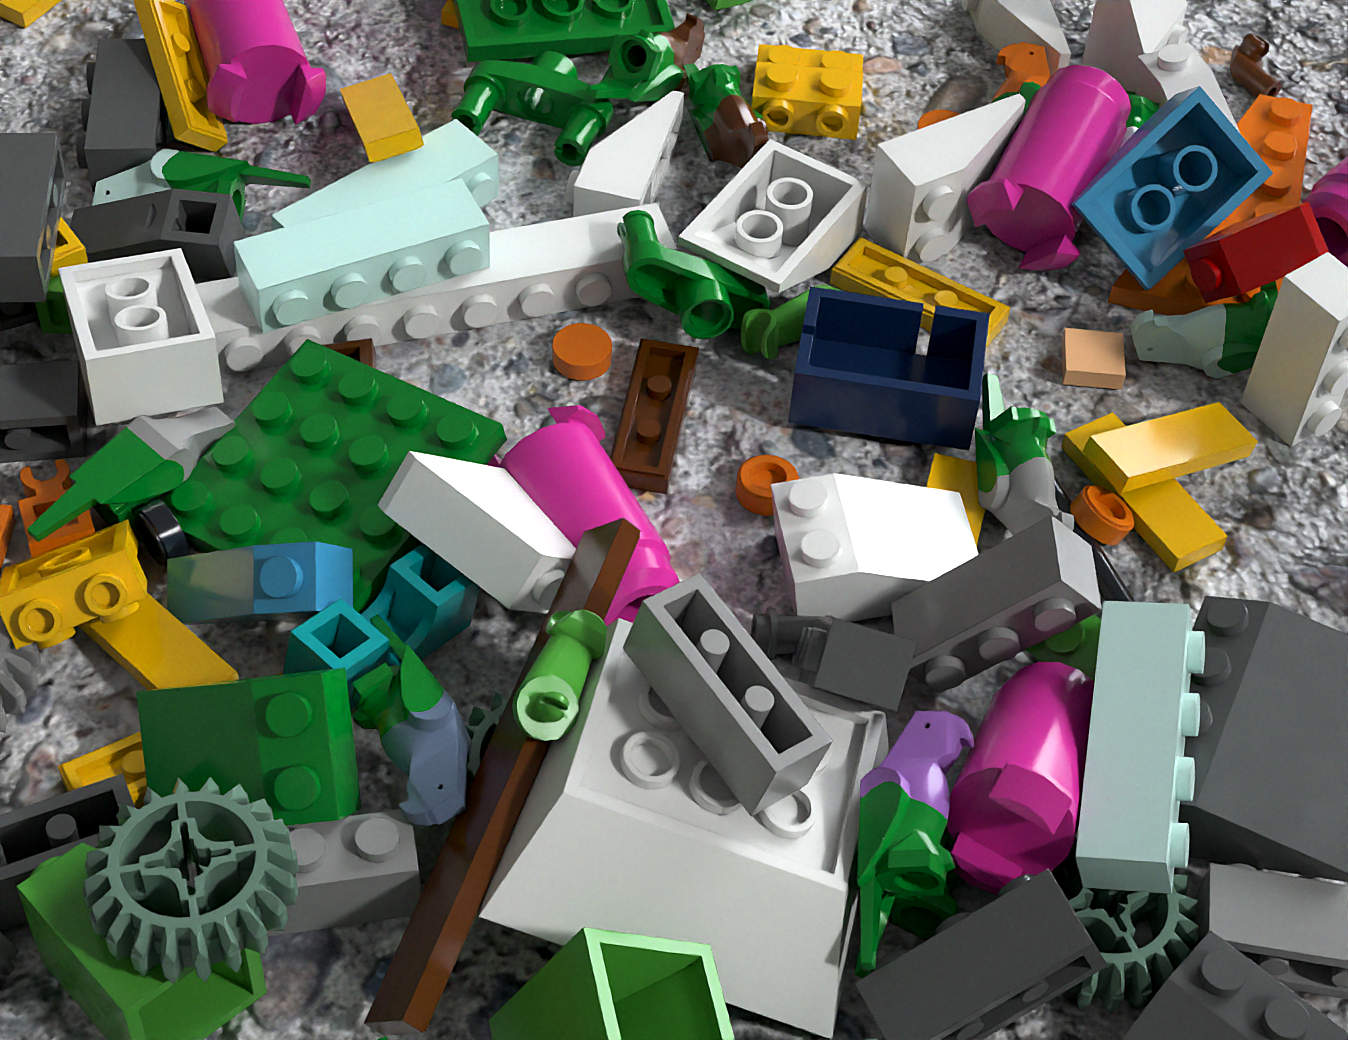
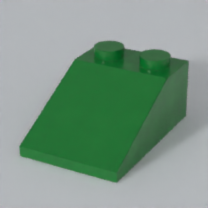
[136,667,362,826]

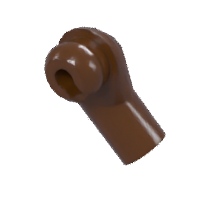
[1230,33,1282,98]

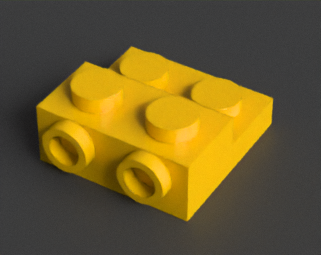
[751,44,864,140]
[0,520,148,650]

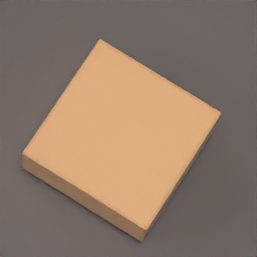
[1061,328,1126,390]

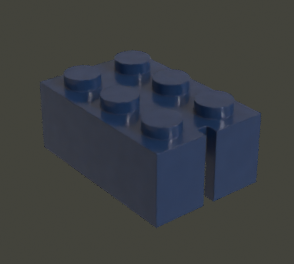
[788,286,990,450]

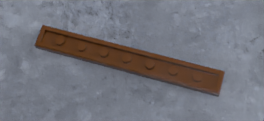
[364,517,641,1036]

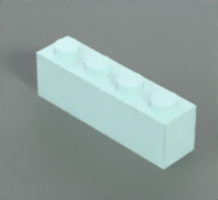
[271,119,499,230]
[233,178,490,334]
[1075,601,1205,894]

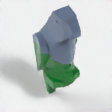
[352,614,472,826]

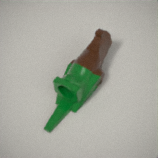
[585,13,705,102]
[683,63,769,169]

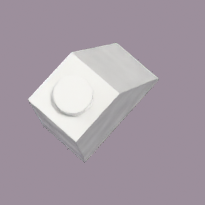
[378,451,576,614]

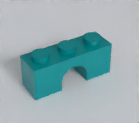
[282,543,481,710]

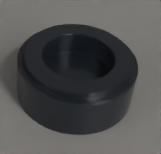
[134,499,189,567]

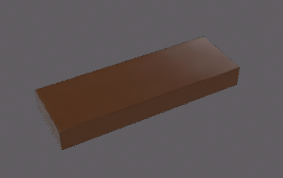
[610,338,699,494]

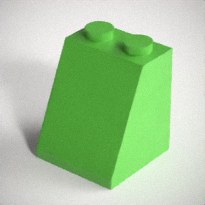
[16,842,267,1040]
[489,927,735,1040]

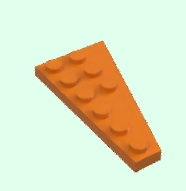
[1108,94,1313,316]

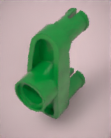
[451,51,614,166]
[617,210,770,339]

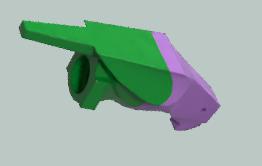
[857,711,974,970]

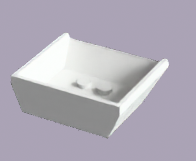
[477,618,889,1039]

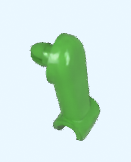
[741,284,841,360]
[512,609,607,741]

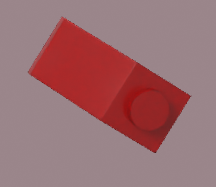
[1183,202,1330,303]

